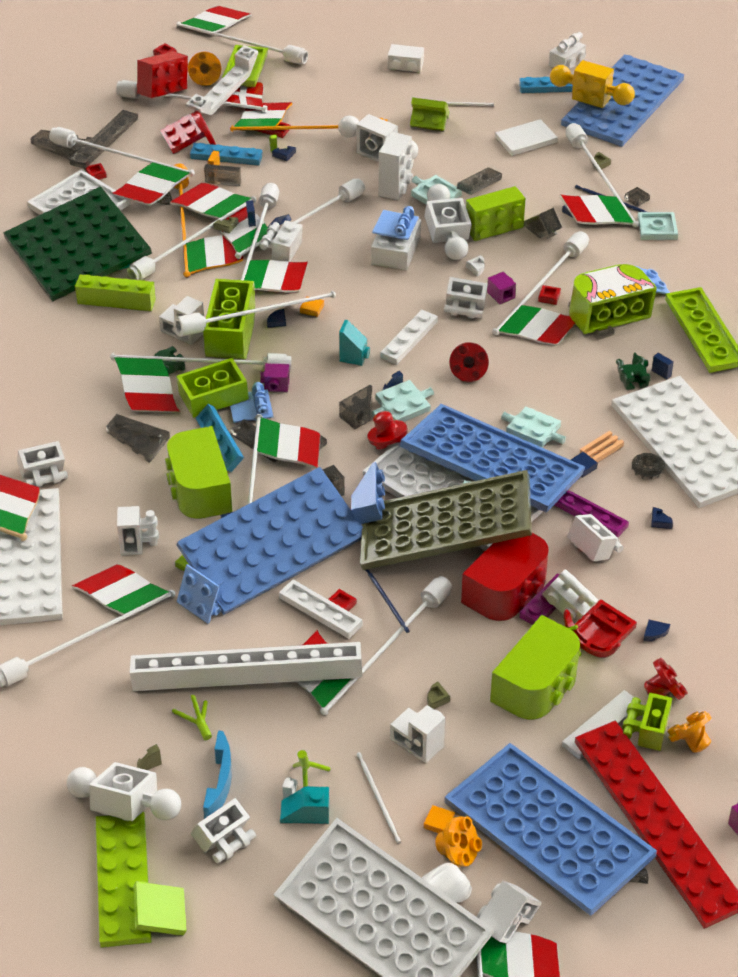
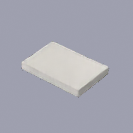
[495,119,558,156]

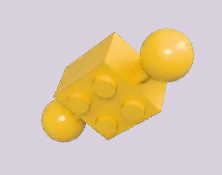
[550,60,635,108]

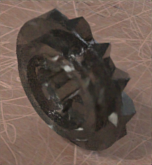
[631,453,665,479]

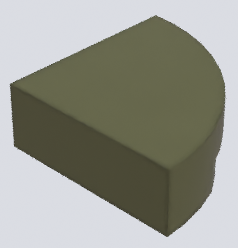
[593,152,611,171]
[213,217,239,233]
[427,681,450,709]
[137,744,162,770]

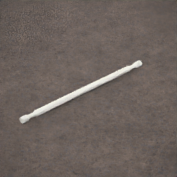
[447,102,494,106]
[356,752,401,844]

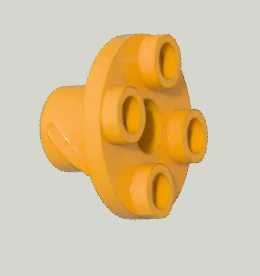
[188,51,222,86]
[667,711,712,753]
[435,816,482,867]

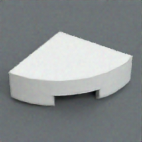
[466,255,485,277]
[282,777,298,799]

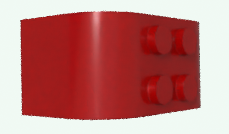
[461,533,549,621]

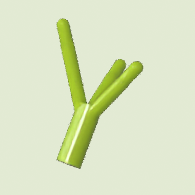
[172,695,212,740]
[292,750,330,787]

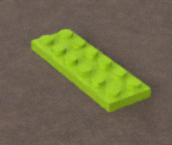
[665,287,738,373]
[96,812,152,948]

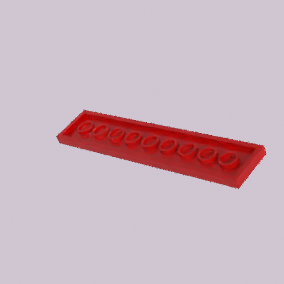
[574,720,738,929]

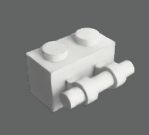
[549,32,586,69]
[260,220,303,262]
[444,277,488,319]
[17,441,68,487]
[117,506,159,556]
[567,514,624,562]
[542,569,598,624]
[191,798,256,863]

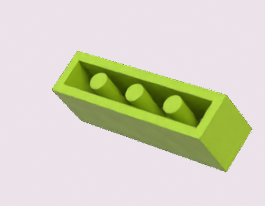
[75,274,156,312]

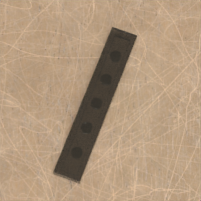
[69,110,138,169]

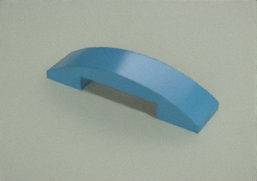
[203,730,232,819]

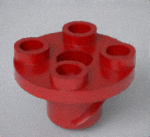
[449,342,489,382]
[367,411,408,450]
[644,657,688,700]

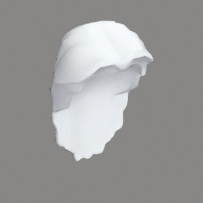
[422,863,472,903]

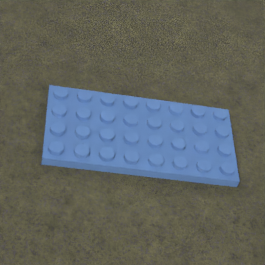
[561,54,684,147]
[400,404,585,513]
[176,467,368,615]
[444,743,657,916]

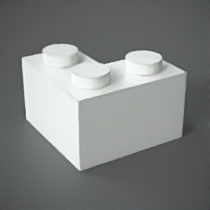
[159,296,204,345]
[390,705,445,763]
[477,881,542,943]

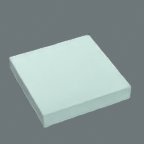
[637,212,678,240]

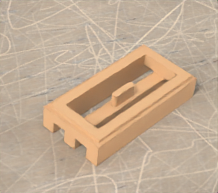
[580,431,624,462]

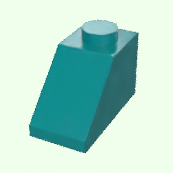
[339,320,370,366]
[280,786,330,824]

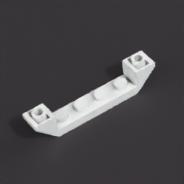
[186,45,258,115]

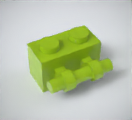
[622,693,672,751]

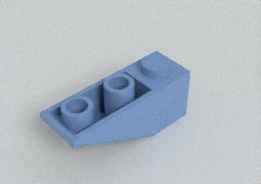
[351,462,385,524]

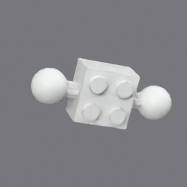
[338,114,418,162]
[424,184,471,260]
[67,762,181,821]

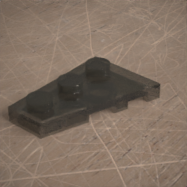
[30,129,94,161]
[106,414,170,463]

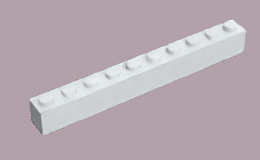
[130,642,363,691]

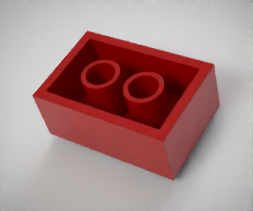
[137,51,188,98]

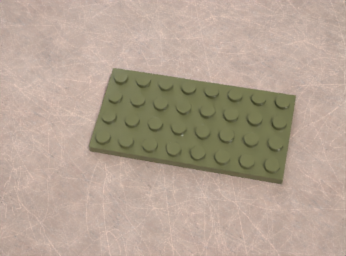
[360,470,532,570]

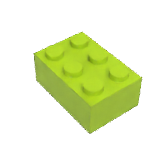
[466,186,526,241]
[176,358,249,418]

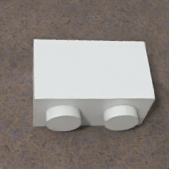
[388,44,424,73]

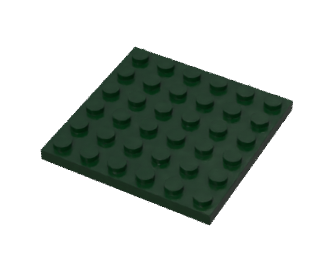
[3,186,152,302]

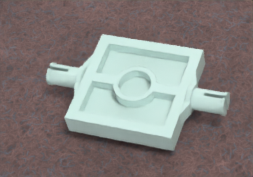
[411,175,462,204]
[371,380,434,422]
[501,406,566,447]

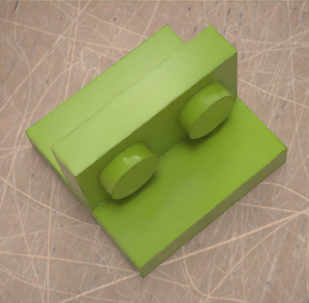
[410,97,450,131]

